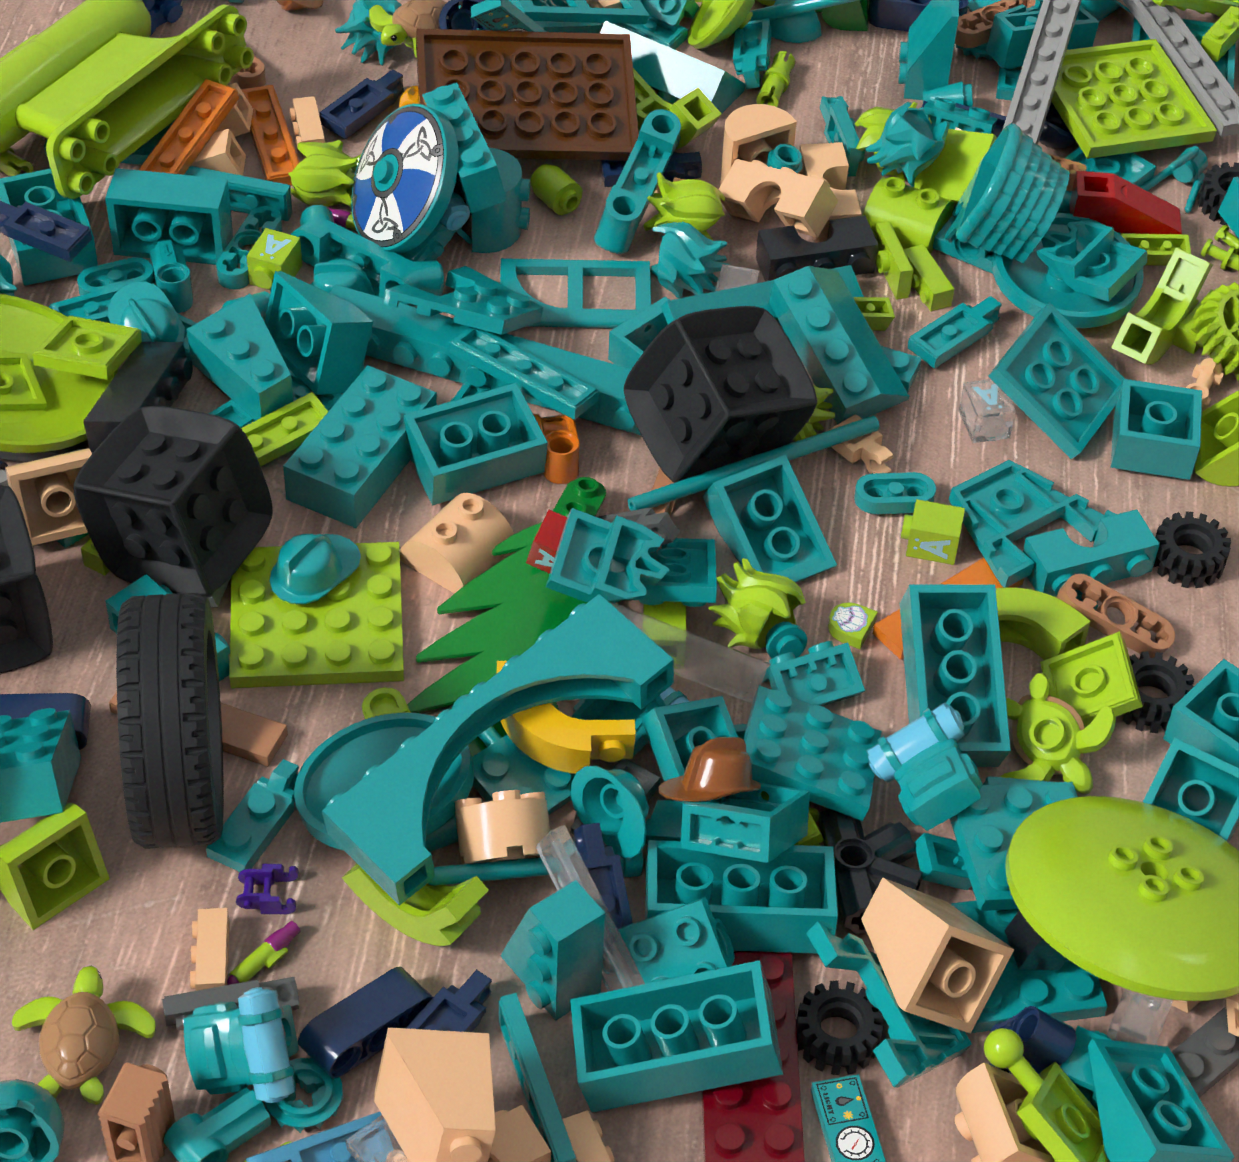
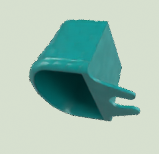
[944,123,1070,263]

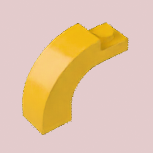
[496,661,636,774]

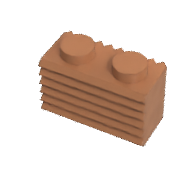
[97,1063,176,1162]

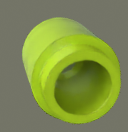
[530,164,583,215]

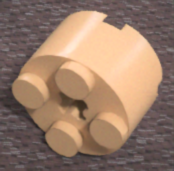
[455,790,552,864]

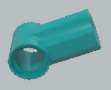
[149,240,193,313]
[164,1087,271,1162]

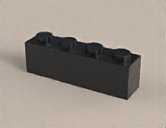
[83,342,193,454]

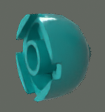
[0,1079,65,1162]

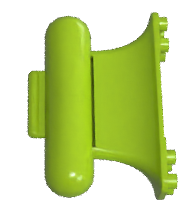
[0,0,254,199]

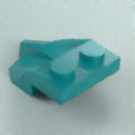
[1037,221,1147,302]
[546,508,670,602]

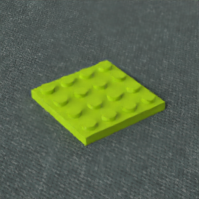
[1051,39,1217,159]
[229,542,404,688]

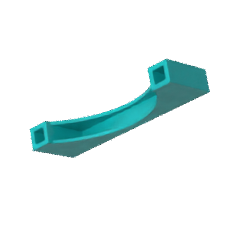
[322,594,674,906]

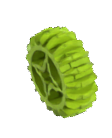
[1191,282,1239,381]

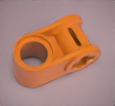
[533,414,579,484]

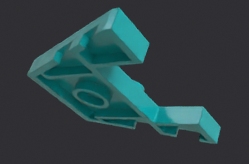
[383,266,543,335]
[948,460,1116,588]
[806,921,972,1088]

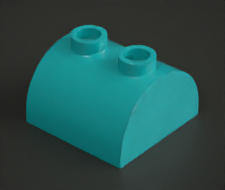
[472,148,531,253]
[642,696,738,801]
[1143,737,1239,843]

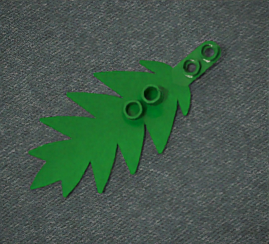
[407,477,606,757]

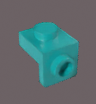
[914,833,971,890]

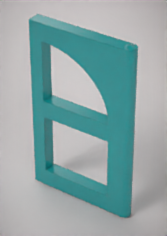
[511,0,649,24]
[500,258,651,328]

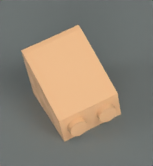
[861,878,1014,1034]
[374,1028,496,1162]

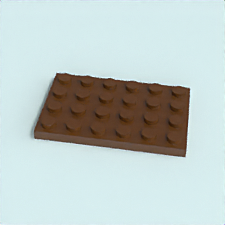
[416,29,639,161]

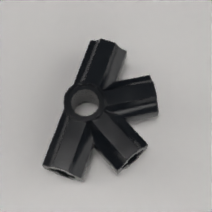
[818,809,924,934]

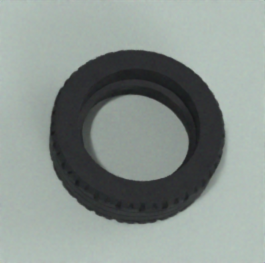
[116,592,224,849]

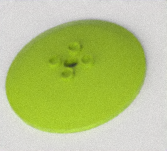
[0,294,118,453]
[1005,796,1239,1001]

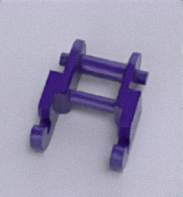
[236,864,299,914]

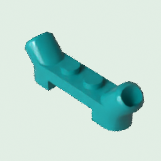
[594,109,681,255]
[291,205,444,305]

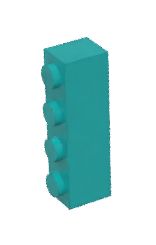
[422,83,507,213]

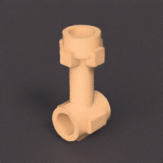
[1186,358,1224,412]

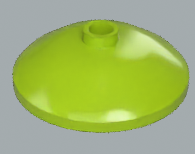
[687,0,755,49]

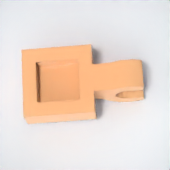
[827,414,893,474]

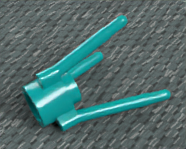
[1140,146,1208,213]

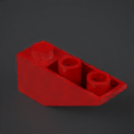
[1069,171,1182,234]

